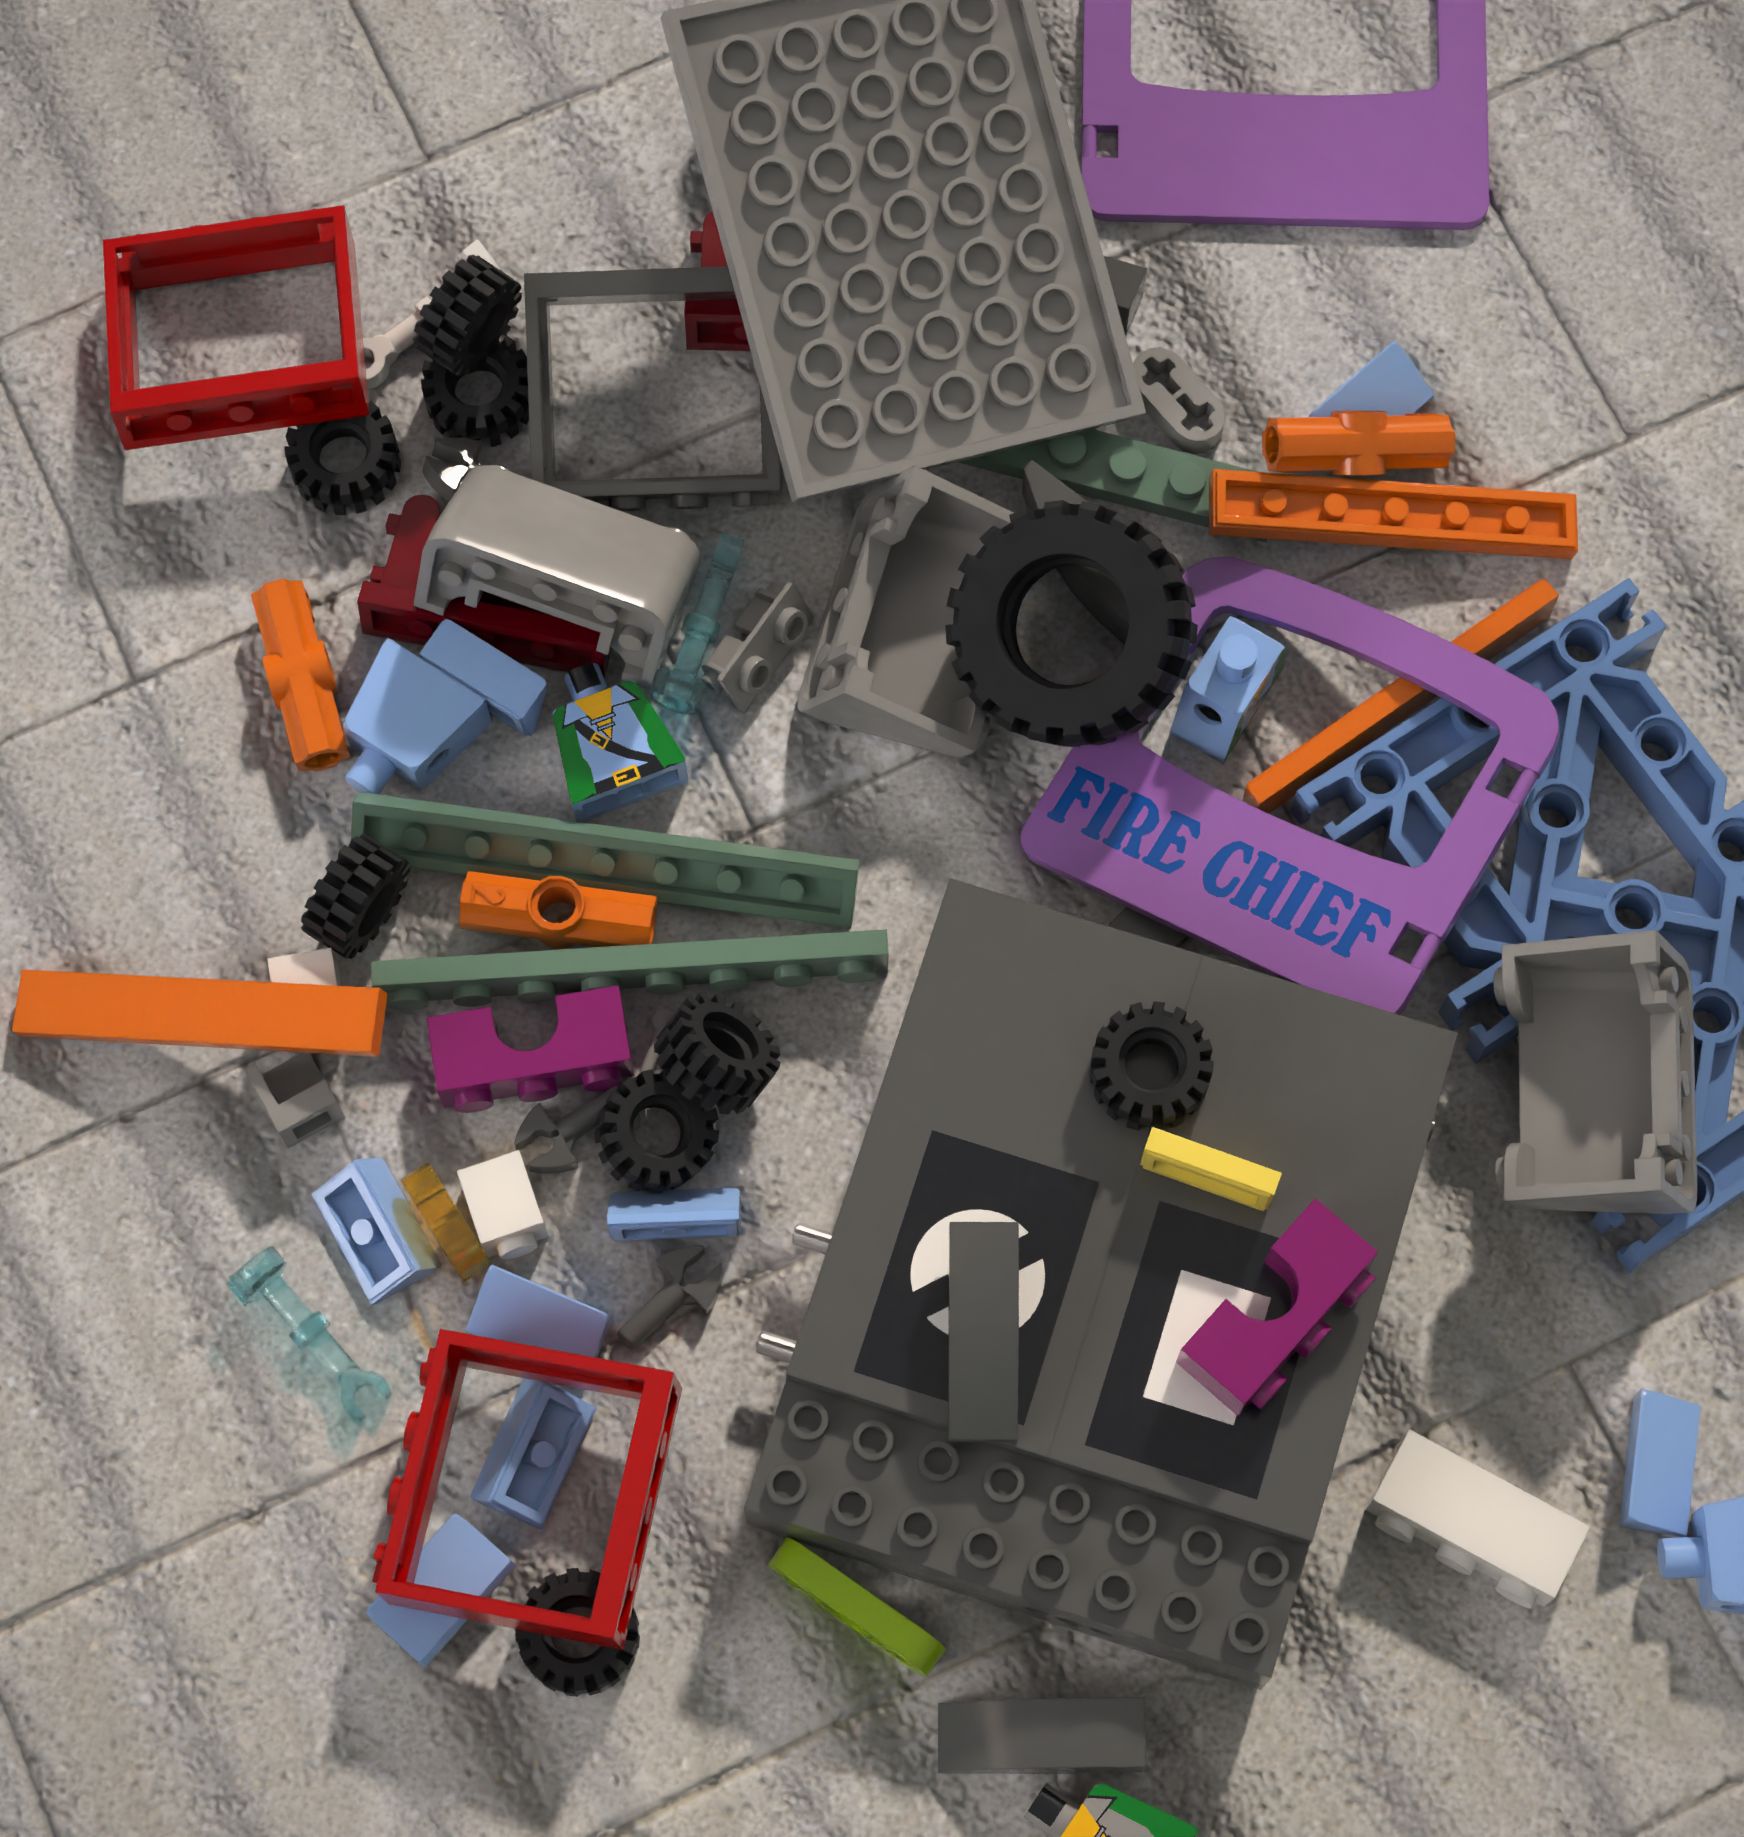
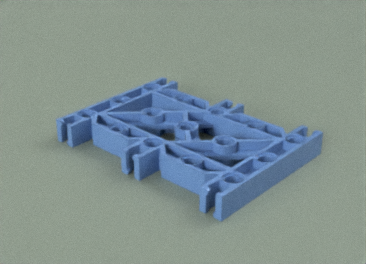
[1290,578,1744,1273]

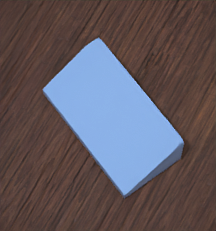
[1308,341,1434,417]
[419,619,547,736]
[311,1157,441,1305]
[607,1187,741,1241]
[466,1265,613,1358]
[470,1379,597,1529]
[1619,1389,1701,1537]
[366,1513,516,1668]

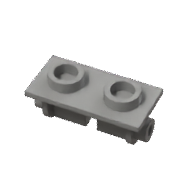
[700,582,814,714]

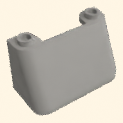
[413,465,700,690]
[798,465,1014,758]
[1493,930,1697,1214]

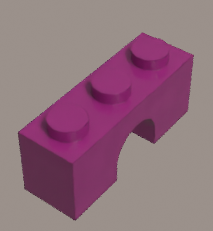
[426,985,635,1113]
[1176,1198,1378,1416]

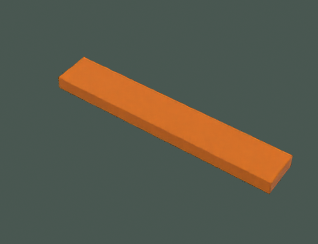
[1209,469,1578,559]
[1242,579,1559,814]
[12,969,388,1057]

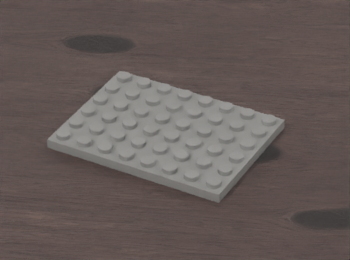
[660,0,1146,503]

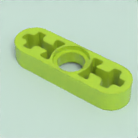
[767,1537,946,1678]

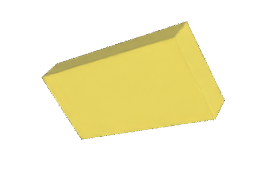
[1140,1127,1282,1212]

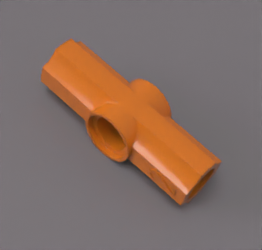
[1262,411,1455,475]
[251,578,350,772]
[459,871,658,949]

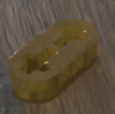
[400,1162,492,1283]

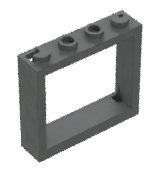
[524,266,783,511]

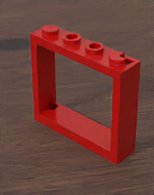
[103,205,370,450]
[372,1329,682,1650]

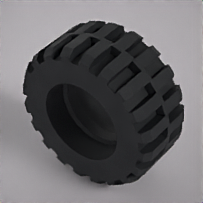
[945,500,1198,747]

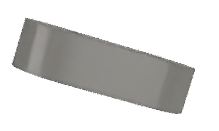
[1133,347,1226,454]

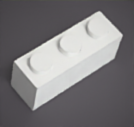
[1365,1429,1590,1608]

